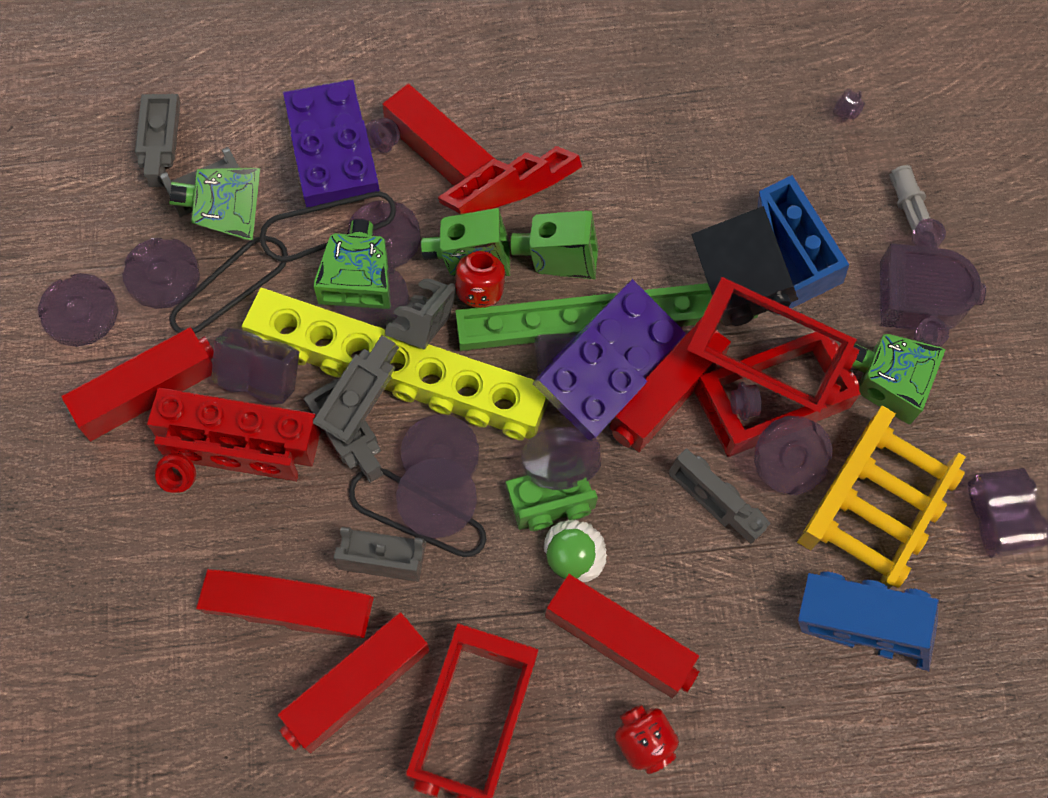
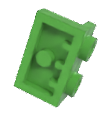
[506,460,598,531]

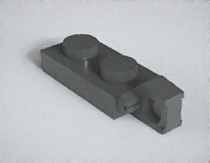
[135,94,181,187]
[313,335,399,445]
[303,379,384,483]
[669,448,771,544]

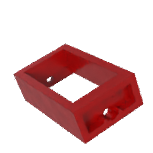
[687,277,860,413]
[694,331,861,458]
[406,623,539,798]

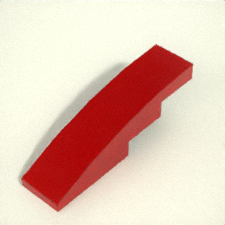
[438,146,582,214]
[196,569,374,638]

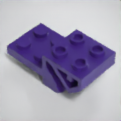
[283,79,380,208]
[533,279,686,440]

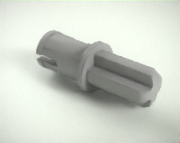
[889,165,933,235]

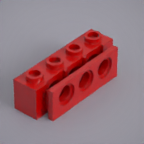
[147,388,321,482]

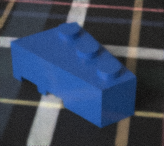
[757,175,849,315]
[798,571,939,671]

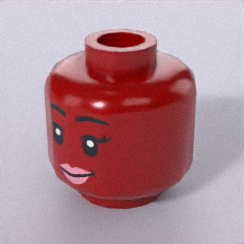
[455,251,505,308]
[615,704,679,774]

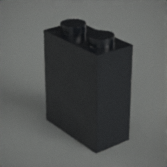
[691,206,798,327]

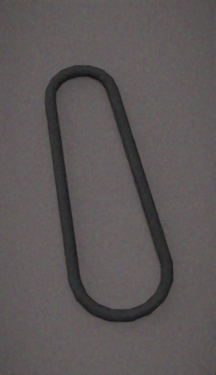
[260,191,396,262]
[170,236,288,334]
[349,468,487,557]

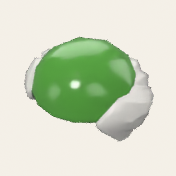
[544,520,607,583]

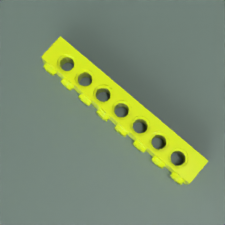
[241,287,549,441]

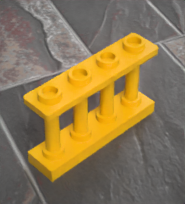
[797,405,966,589]

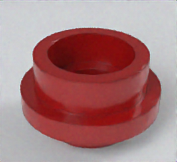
[155,453,196,493]

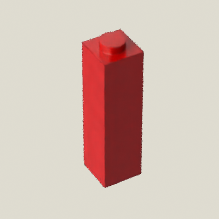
[382,83,495,186]
[609,319,731,453]
[61,327,217,442]
[545,574,700,699]
[278,612,430,754]

